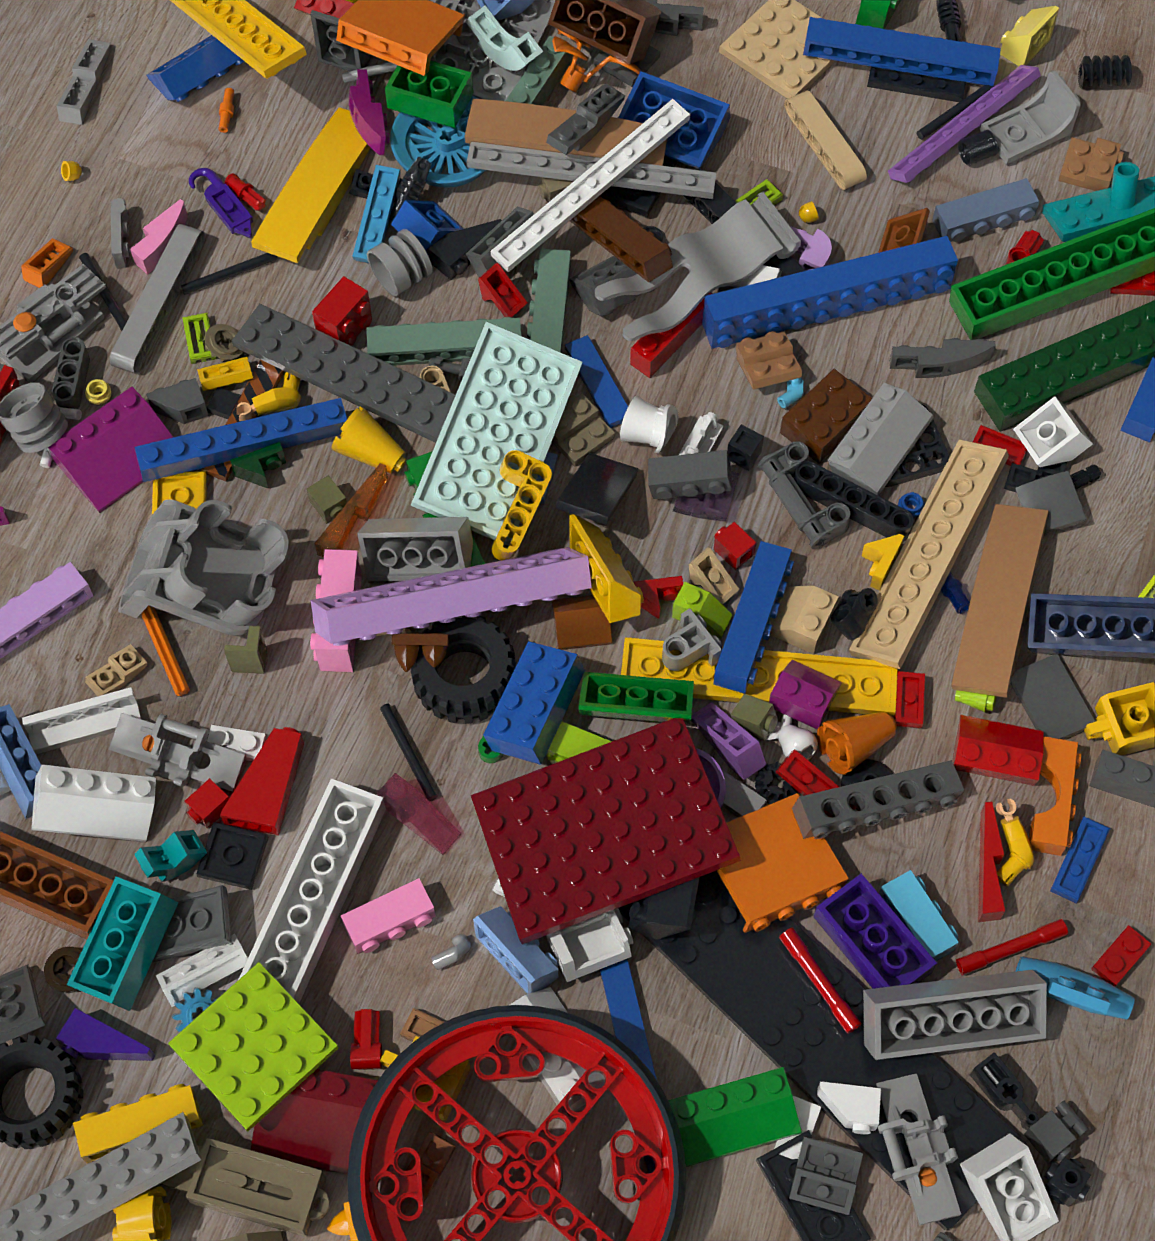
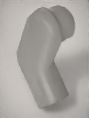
[432,934,471,970]

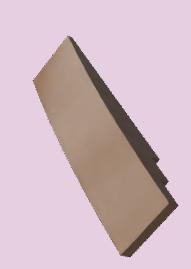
[465,98,668,166]
[951,504,1049,698]

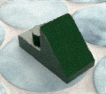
[230,442,286,488]

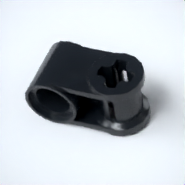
[831,588,878,640]

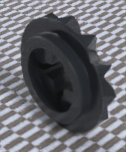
[755,761,798,804]

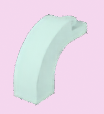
[465,5,543,71]

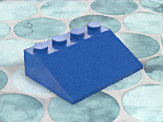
[618,71,731,169]

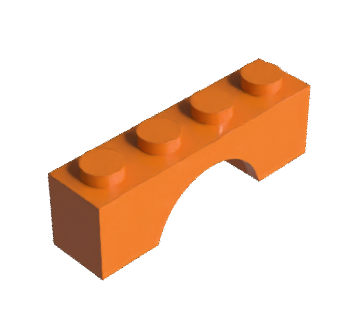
[1029,736,1081,856]

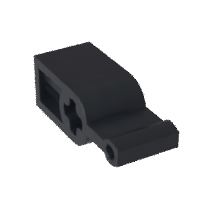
[970,1052,1039,1130]

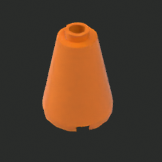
[817,712,897,775]

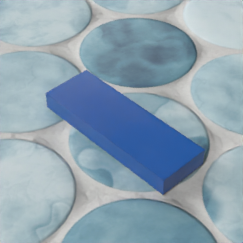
[1050,816,1110,903]

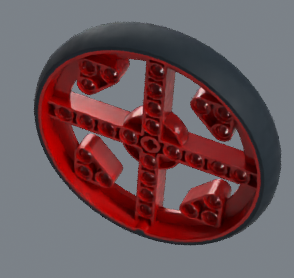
[347,1005,686,1241]

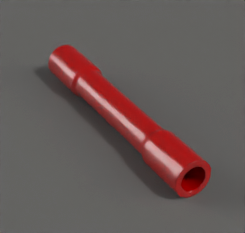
[956,919,1068,976]
[779,927,862,1034]

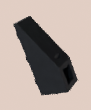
[428,219,502,280]

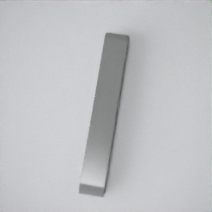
[110,224,205,373]

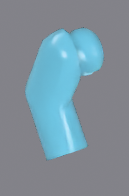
[777,377,804,408]

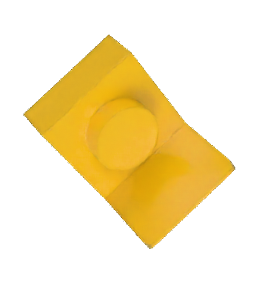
[861,534,904,591]

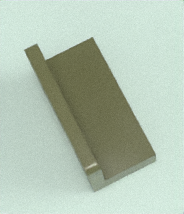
[224,626,267,674]

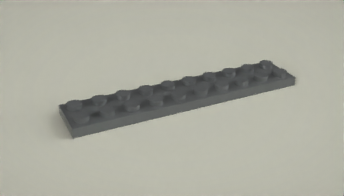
[232,303,456,443]

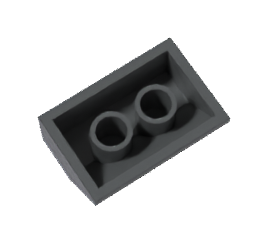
[569,256,656,316]

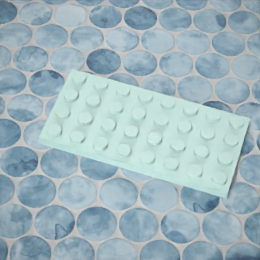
[411,322,582,546]

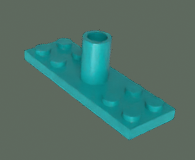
[1042,162,1155,242]

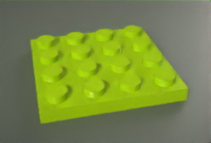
[168,962,339,1132]

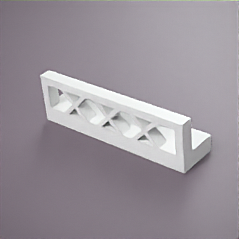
[22,687,142,754]

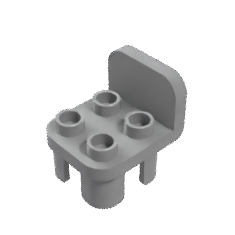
[118,500,289,636]

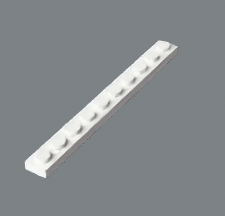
[491,99,690,272]

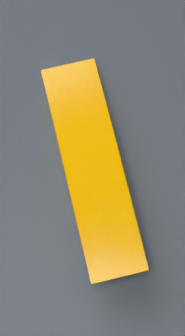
[251,107,371,263]

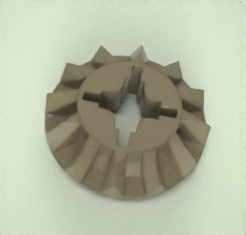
[203,324,243,362]

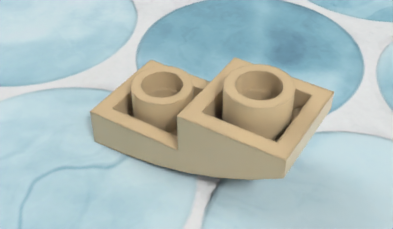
[85,644,147,696]

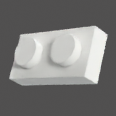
[207,725,267,762]

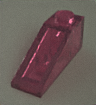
[377,773,461,855]

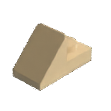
[689,547,739,605]

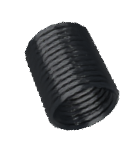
[958,130,998,165]

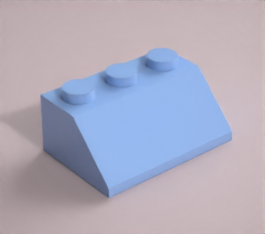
[473,906,559,994]

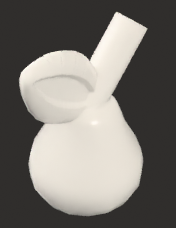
[765,713,818,760]

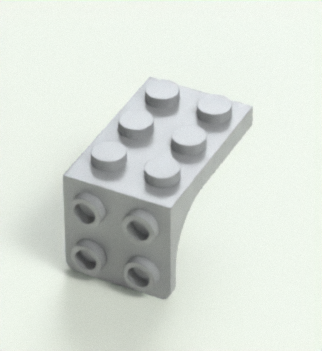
[980,70,1080,165]

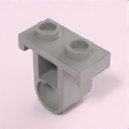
[662,608,722,671]

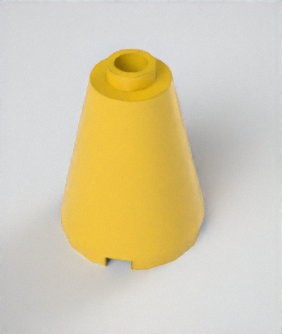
[331,406,407,474]

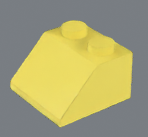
[1000,6,1059,66]

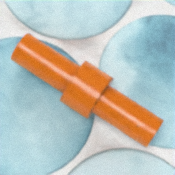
[218,88,235,133]

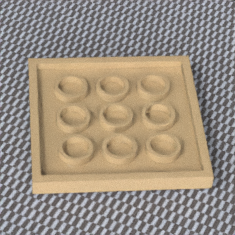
[719,0,836,99]

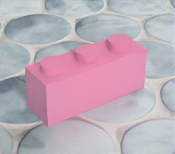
[341,878,436,954]

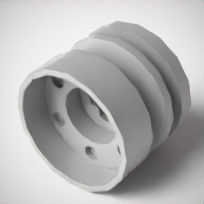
[367,229,433,297]
[0,383,68,453]

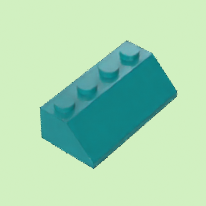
[67,876,179,1011]

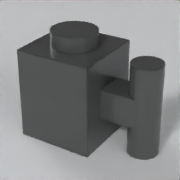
[1024,1100,1088,1163]

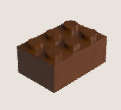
[780,369,872,464]

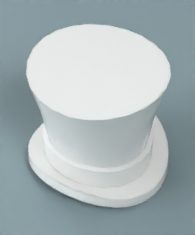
[620,396,679,454]

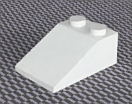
[960,1134,1059,1241]

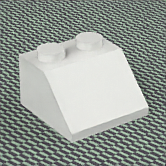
[1013,396,1093,467]

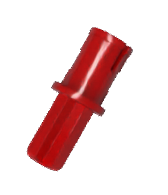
[224,173,266,211]

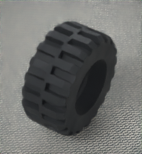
[411,615,516,724]

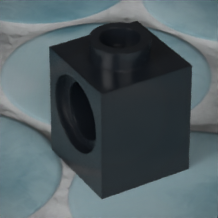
[727,424,764,471]

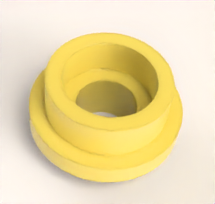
[85,379,112,405]

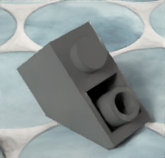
[146,378,209,424]

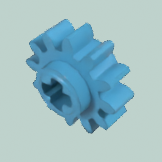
[172,988,219,1032]

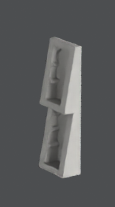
[57,39,112,125]

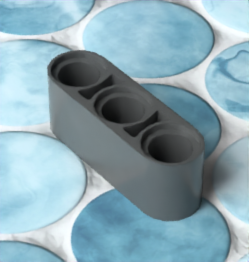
[52,337,90,409]

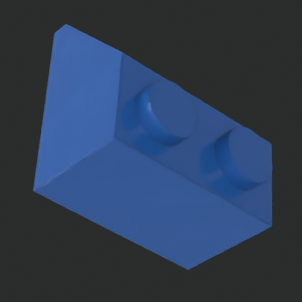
[391,200,463,255]

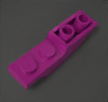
[348,69,390,155]

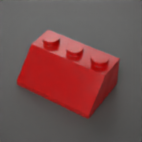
[952,715,1044,786]

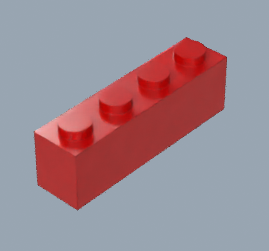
[630,293,713,378]

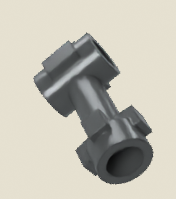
[429,356,471,381]

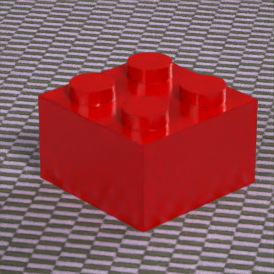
[312,276,372,346]

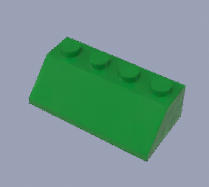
[579,672,694,724]
[668,1067,802,1167]

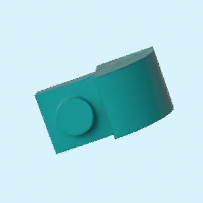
[134,830,207,882]

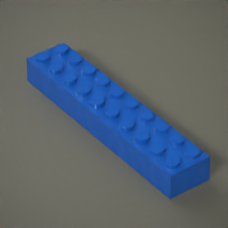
[702,236,958,349]

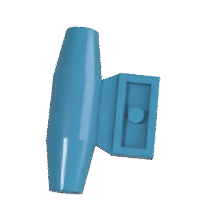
[1015,956,1135,1020]

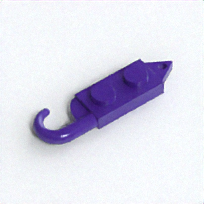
[189,168,253,238]

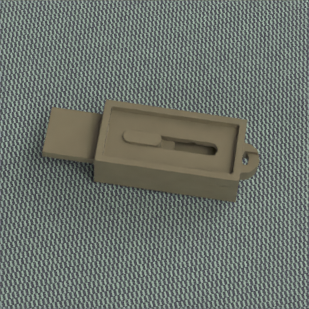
[159,1138,330,1237]

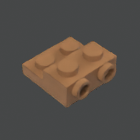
[1058,137,1124,191]
[736,331,802,390]

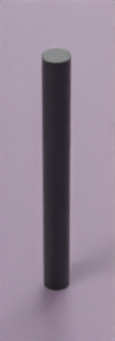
[916,85,994,140]
[79,253,127,331]
[180,253,278,295]
[380,703,438,801]

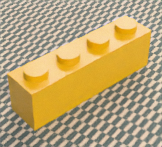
[73,1084,204,1163]

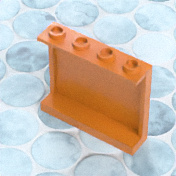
[336,0,465,76]
[717,793,849,933]

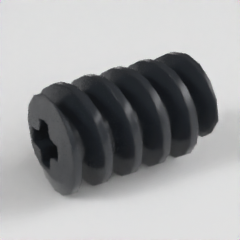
[1078,55,1132,87]

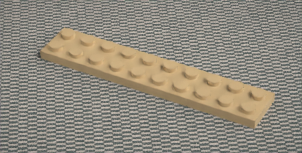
[849,440,1009,669]

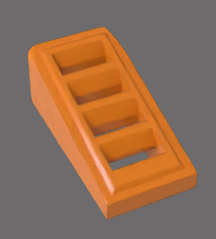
[21,238,73,288]

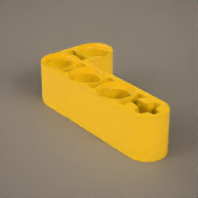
[492,450,552,561]

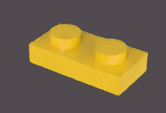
[197,357,253,391]

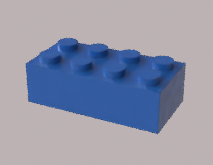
[483,641,585,765]

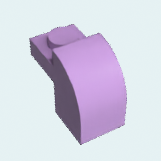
[790,226,832,271]

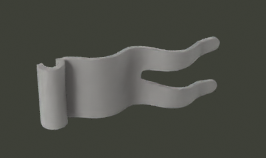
[595,192,801,341]

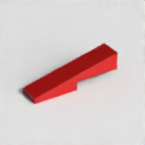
[978,801,1005,923]

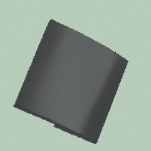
[1015,471,1087,534]
[789,1136,863,1215]

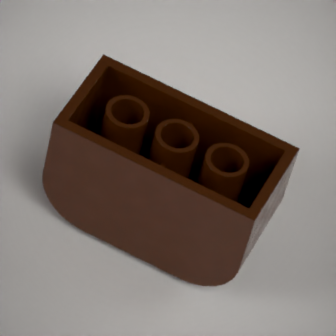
[548,0,661,64]

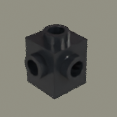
[1044,1157,1091,1207]

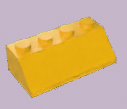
[569,514,644,623]

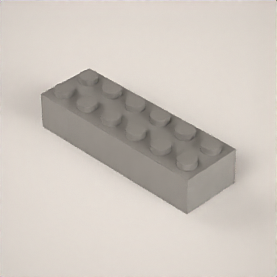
[863,970,1047,1060]

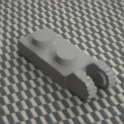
[110,198,130,269]

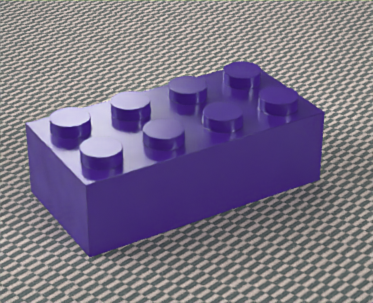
[814,873,937,989]

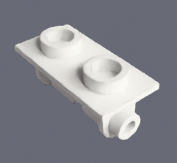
[679,412,724,455]

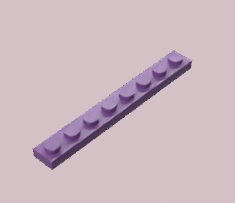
[888,65,1041,183]

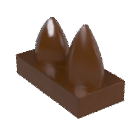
[392,633,450,672]

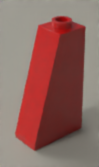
[220,727,304,836]

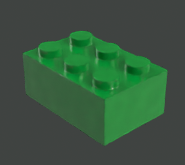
[385,61,474,128]

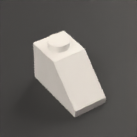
[817,1082,881,1134]

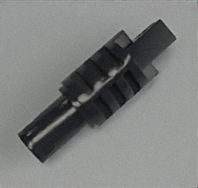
[937,0,962,42]
[390,157,432,220]

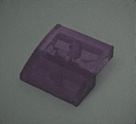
[672,471,739,521]

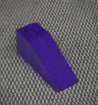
[56,1008,155,1061]

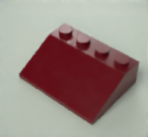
[250,1069,378,1175]

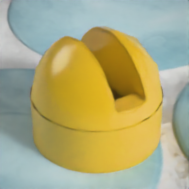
[61,161,82,181]
[799,201,819,223]

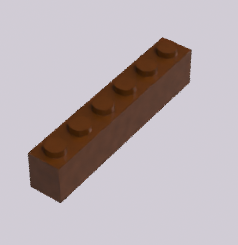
[570,195,673,283]

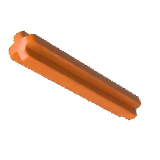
[141,605,190,697]

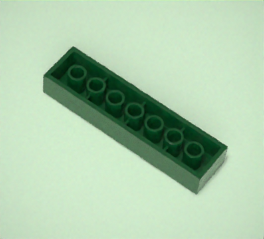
[974,300,1155,432]

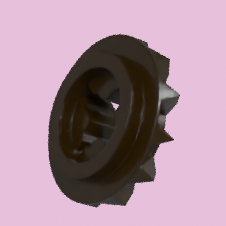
[44,946,82,993]

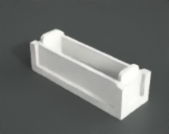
[156,934,248,1007]

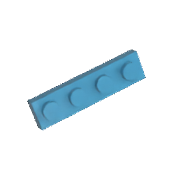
[352,165,401,263]

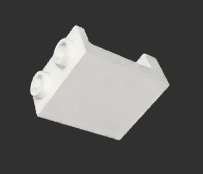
[546,908,633,982]

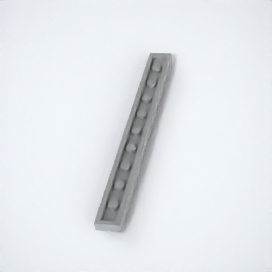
[467,142,716,199]

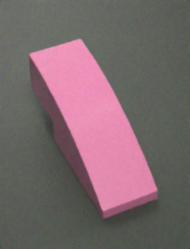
[130,199,188,275]

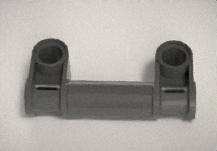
[757,442,850,549]

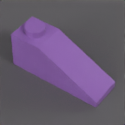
[691,702,766,780]

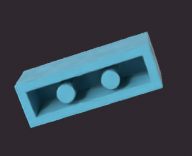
[879,870,959,961]

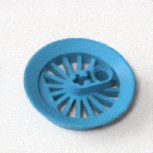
[390,96,486,188]

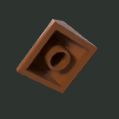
[878,208,930,253]
[552,595,612,650]

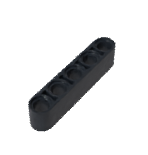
[794,461,914,541]

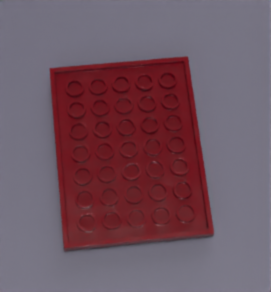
[471,718,741,944]

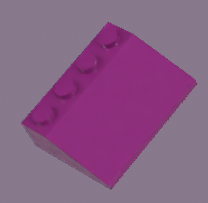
[48,386,173,513]

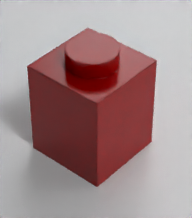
[713,522,756,571]
[185,778,229,829]

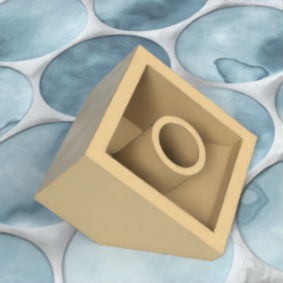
[769,586,839,654]

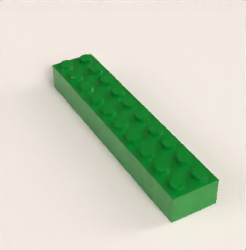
[949,208,1155,340]

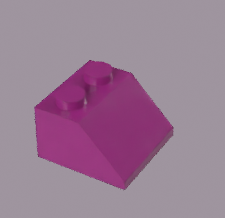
[769,660,842,729]

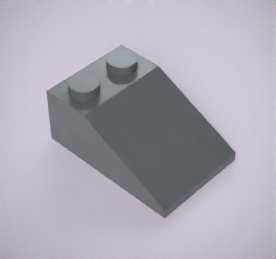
[310,10,373,71]

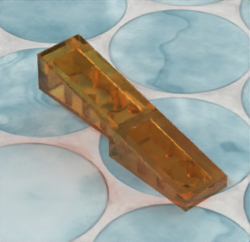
[314,463,388,557]

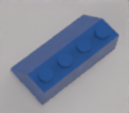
[146,35,245,102]

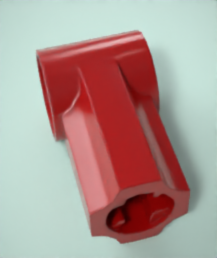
[1005,230,1044,265]
[350,1009,382,1070]

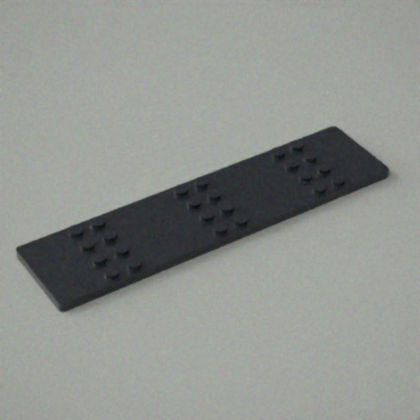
[618,870,1027,1231]

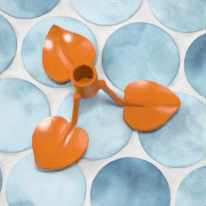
[552,28,641,92]

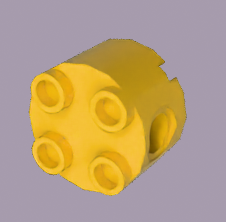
[112,1186,172,1241]

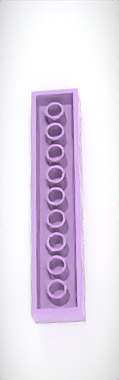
[311,547,592,646]

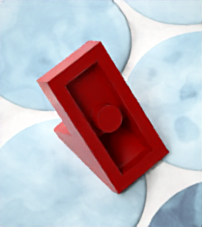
[478,263,528,317]
[633,576,683,619]

